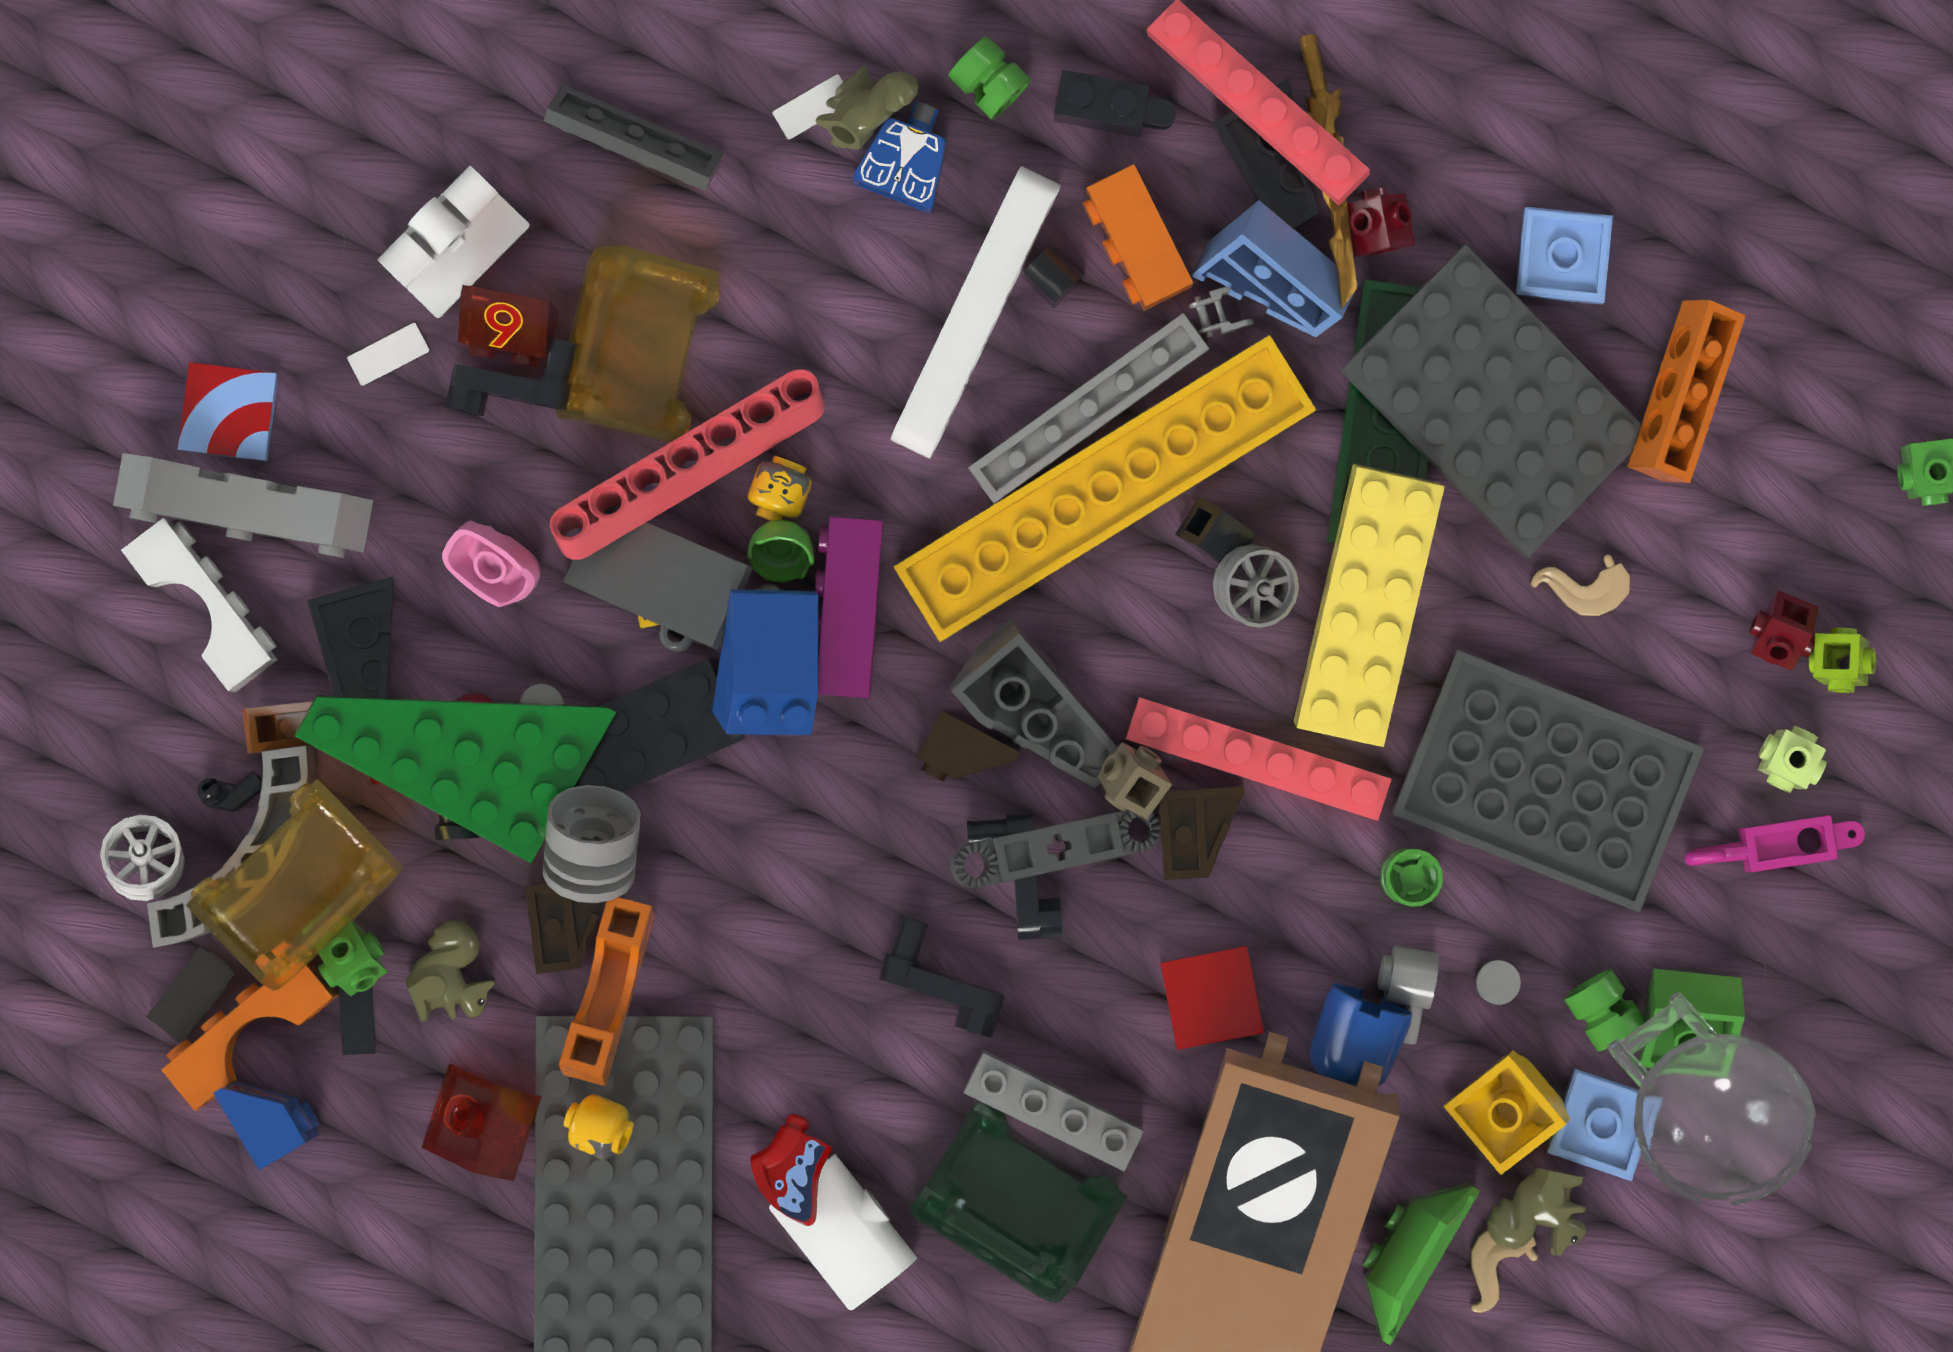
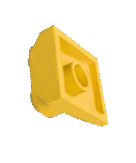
[1443,1050,1570,1175]

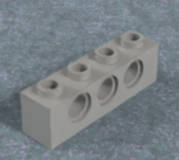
[964,1050,1144,1172]

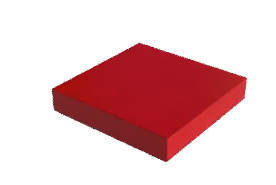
[1160,946,1264,1050]

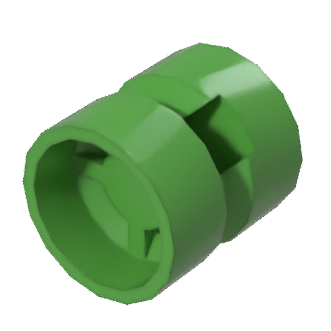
[948,36,1032,120]
[1380,848,1443,907]
[1563,968,1646,1052]

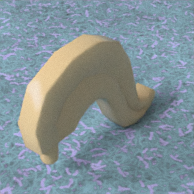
[1530,554,1630,616]
[1470,1229,1538,1313]

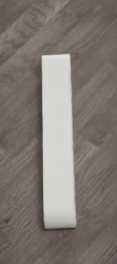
[890,166,1061,459]

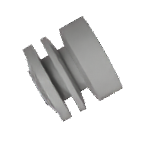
[543,785,641,903]

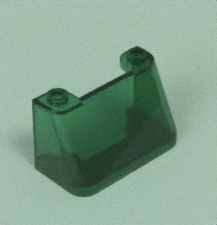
[910,1101,1128,1303]

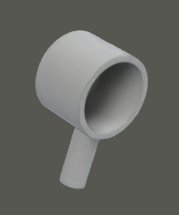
[1377,945,1439,1044]

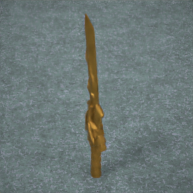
[1299,34,1357,309]

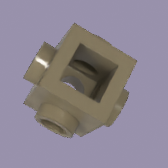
[1097,742,1172,819]

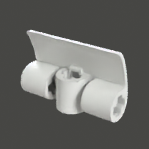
[377,166,530,318]
[769,1154,917,1310]

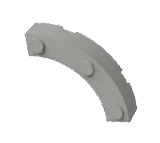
[113,453,373,558]
[147,746,316,948]

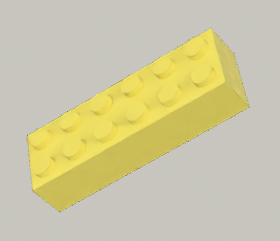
[1293,464,1445,747]

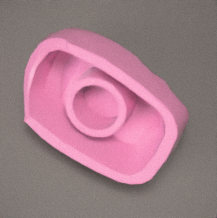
[442,521,541,607]

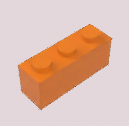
[1082,164,1193,311]

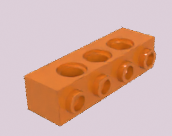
[1627,300,1746,483]

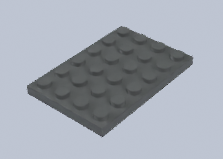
[1339,244,1641,559]
[1391,650,1705,913]

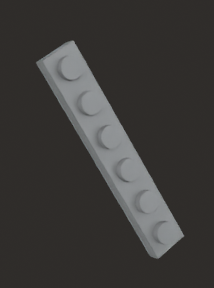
[968,313,1209,504]

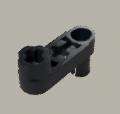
[445,338,578,416]
[967,813,1062,940]
[879,916,1005,1038]

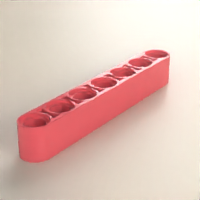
[550,369,825,560]

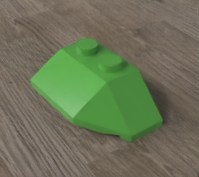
[1362,1183,1480,1346]

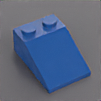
[712,589,818,735]

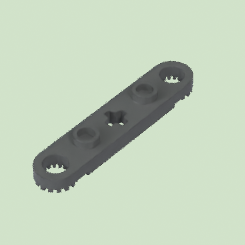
[950,809,1161,888]

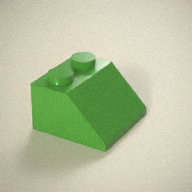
[1639,969,1745,1076]

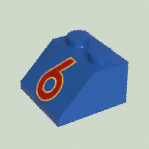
[213,1082,319,1170]

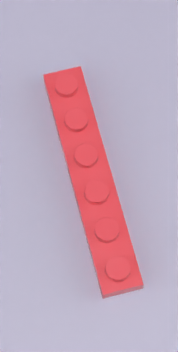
[1147,0,1370,205]
[1125,697,1392,821]

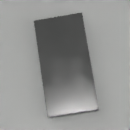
[563,507,753,650]

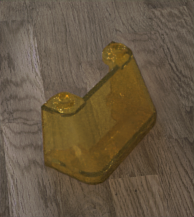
[556,245,720,443]
[186,779,403,991]

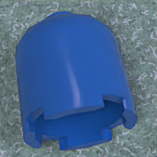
[1309,982,1413,1087]

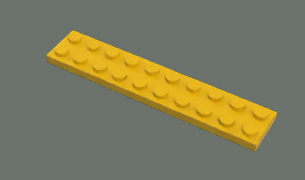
[894,335,1316,642]

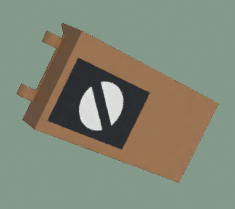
[1129,1032,1400,1352]

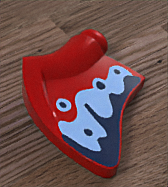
[750,1113,832,1226]

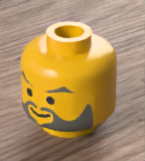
[747,456,812,521]
[564,1094,634,1160]

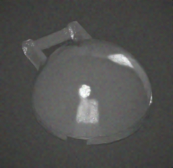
[1607,991,1816,1206]

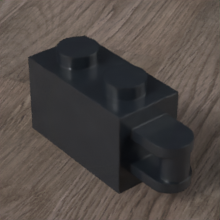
[1054,70,1176,137]

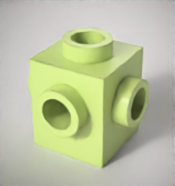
[1757,726,1827,793]

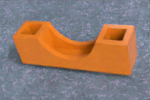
[559,897,655,1086]
[161,954,339,1111]

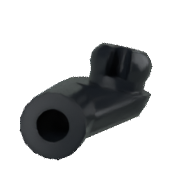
[197,771,262,812]

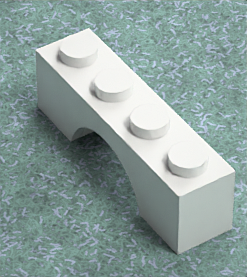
[121,518,277,692]

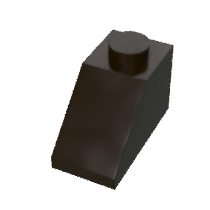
[917,711,1020,782]

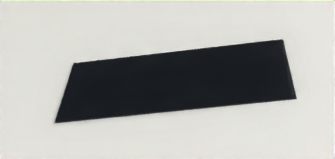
[339,987,375,1055]

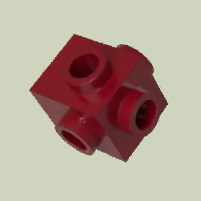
[1347,187,1415,257]
[1749,590,1819,671]

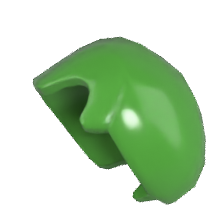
[747,520,814,583]

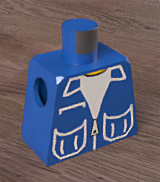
[852,101,946,214]

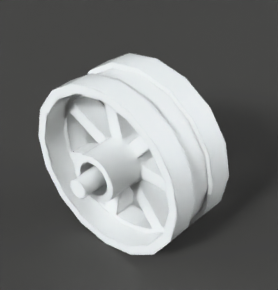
[100,815,185,901]

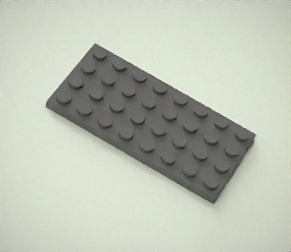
[534,1015,714,1352]

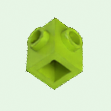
[1809,628,1876,693]

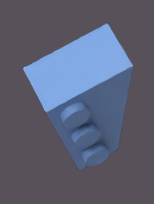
[1190,200,1358,337]

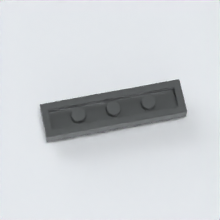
[543,84,724,191]

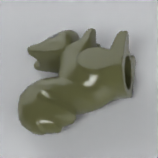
[815,65,918,149]
[405,920,495,1022]
[1487,1168,1586,1256]

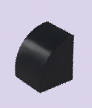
[1022,245,1085,308]
[1175,498,1257,564]

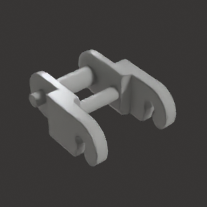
[1189,286,1254,338]

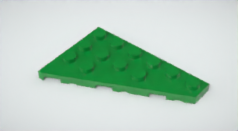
[294,695,616,863]

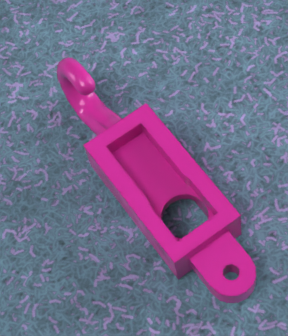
[1684,815,1865,872]

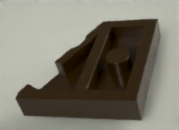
[1159,786,1244,880]
[525,883,604,974]

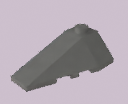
[950,619,1118,788]

